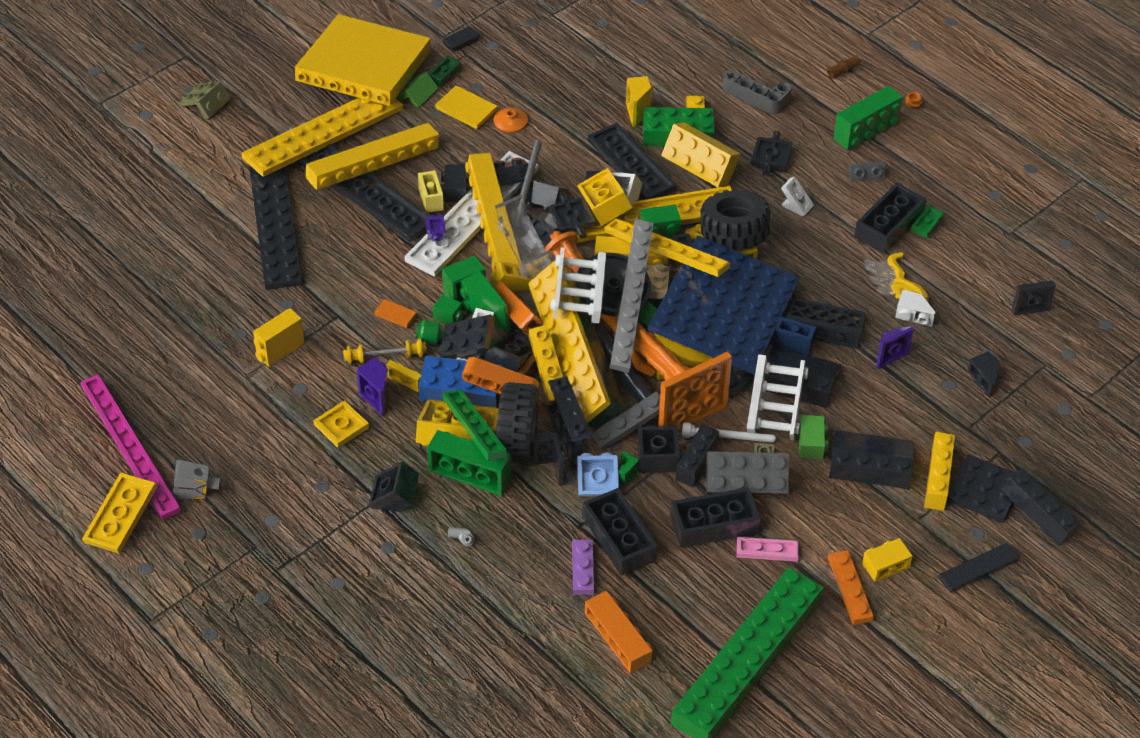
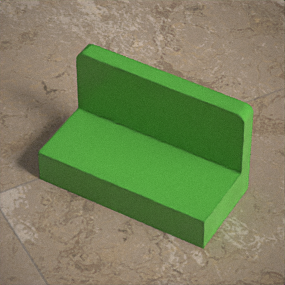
[398,72,438,107]

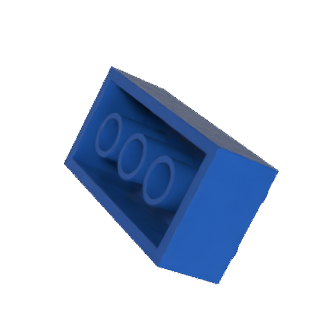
[419,356,502,408]

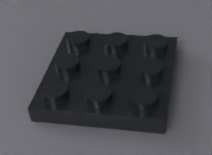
[946,454,1015,523]

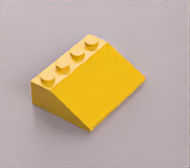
[416,399,499,446]

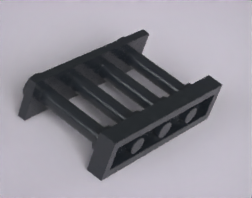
[548,376,592,469]

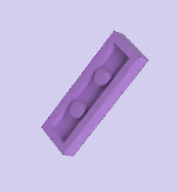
[572,540,594,595]

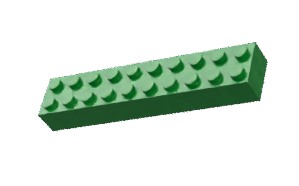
[671,567,824,738]

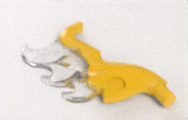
[864,252,929,302]

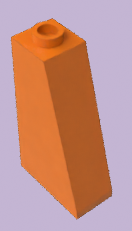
[494,281,543,335]

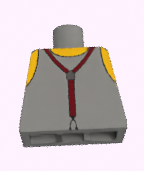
[173,460,220,499]

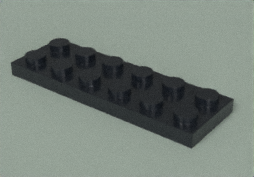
[588,123,677,200]

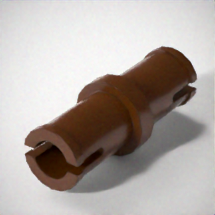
[827,55,861,78]

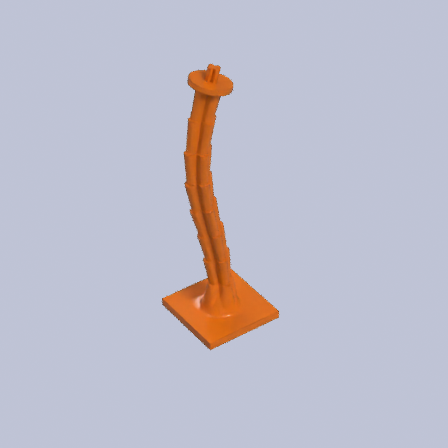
[545,230,732,431]

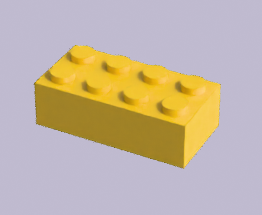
[661,122,741,187]

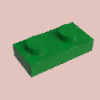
[911,205,944,239]

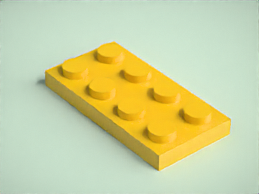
[82,473,157,554]

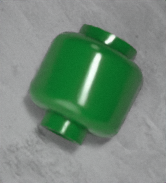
[415,319,444,346]

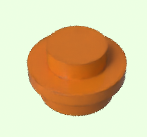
[905,92,922,108]

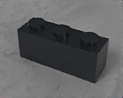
[675,424,720,487]

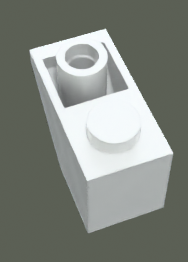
[895,290,935,327]

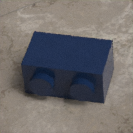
[772,317,816,355]

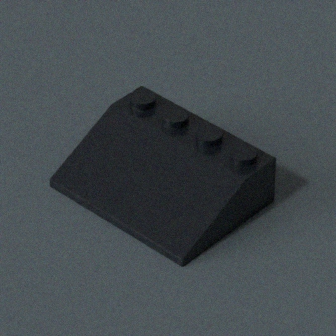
[753,345,842,408]
[829,430,913,489]

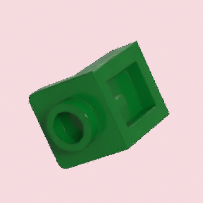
[618,451,639,487]

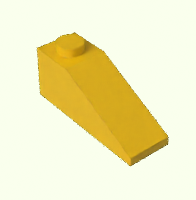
[490,261,543,292]

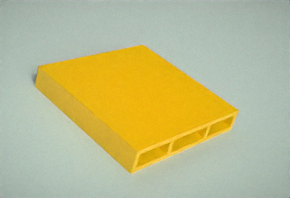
[295,14,431,106]

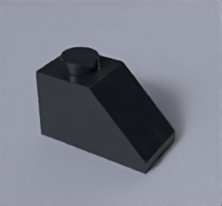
[967,351,1000,397]

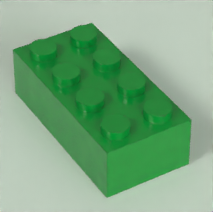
[834,85,903,151]
[643,107,714,147]
[427,430,511,496]

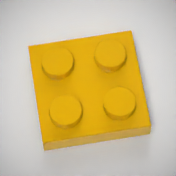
[313,400,369,448]

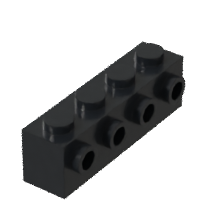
[1002,468,1081,546]

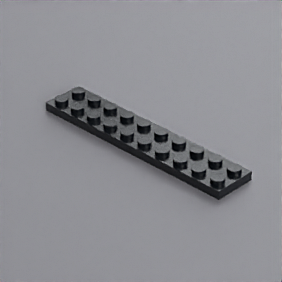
[297,144,431,242]
[249,165,302,290]

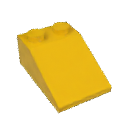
[577,168,632,226]

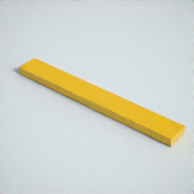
[604,218,730,277]

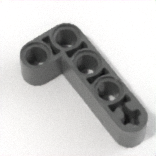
[723,71,792,114]

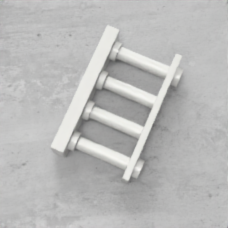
[550,247,606,323]
[747,355,809,440]

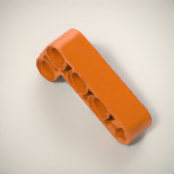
[462,357,539,394]

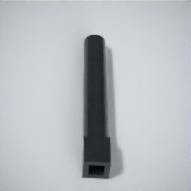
[584,322,660,426]

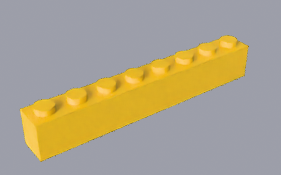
[306,123,439,190]
[465,153,521,271]

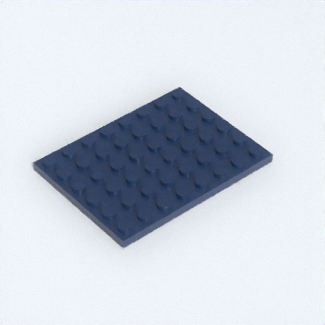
[647,235,800,374]

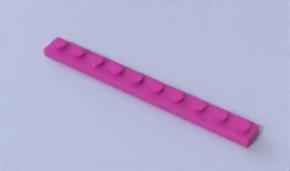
[81,375,181,520]

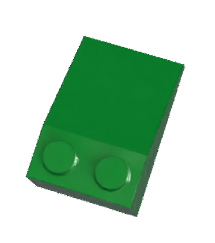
[460,271,511,332]

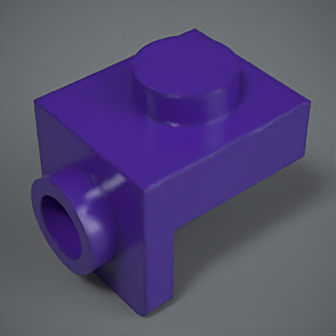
[425,215,446,241]

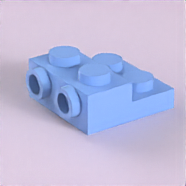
[577,453,619,497]

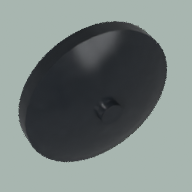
[576,253,651,317]

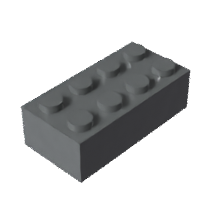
[706,452,789,494]

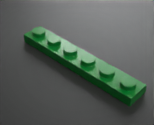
[443,389,507,461]

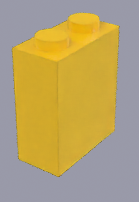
[253,308,305,367]

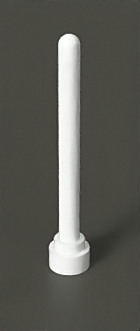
[682,422,776,443]

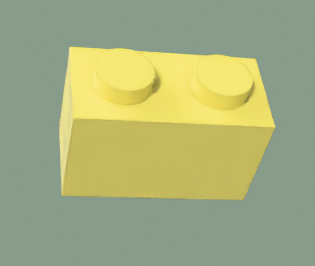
[418,170,444,213]

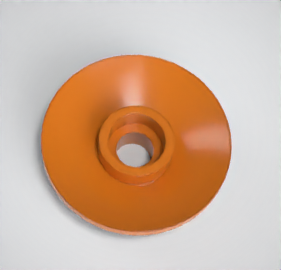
[494,107,528,133]

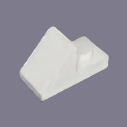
[781,177,814,216]

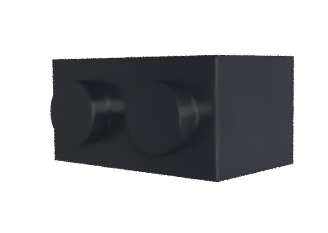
[441,164,466,202]

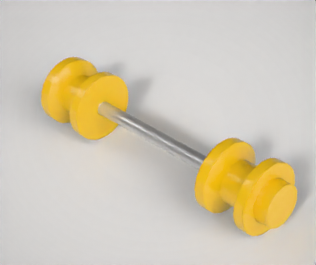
[343,339,426,365]

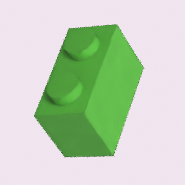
[799,415,828,459]

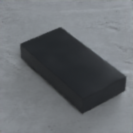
[443,26,480,52]

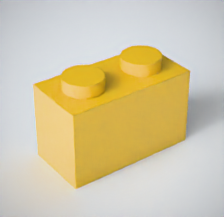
[862,538,912,582]

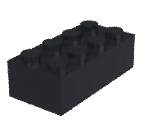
[854,183,927,254]
[582,488,658,576]
[670,488,760,548]

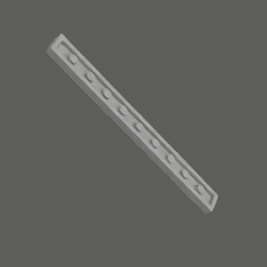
[609,219,654,373]

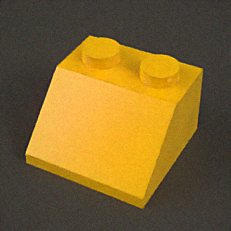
[626,76,653,127]

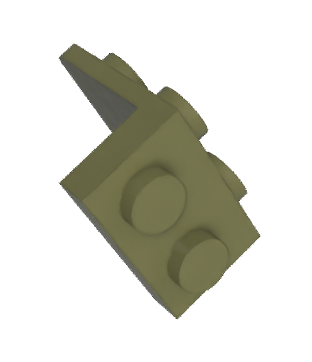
[179,81,231,119]

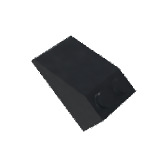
[484,330,533,372]

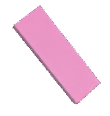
[736,537,798,562]

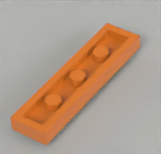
[828,550,874,625]

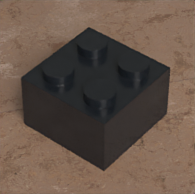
[637,426,680,473]

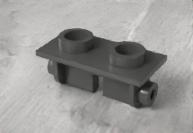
[848,161,885,181]

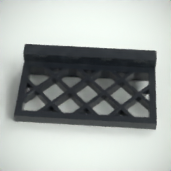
[786,297,866,348]

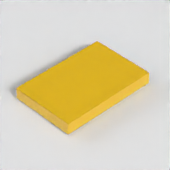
[435,85,498,129]

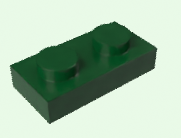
[428,55,461,85]

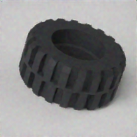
[700,189,770,251]
[496,382,539,460]

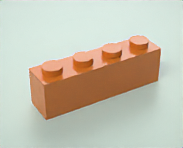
[585,591,653,674]

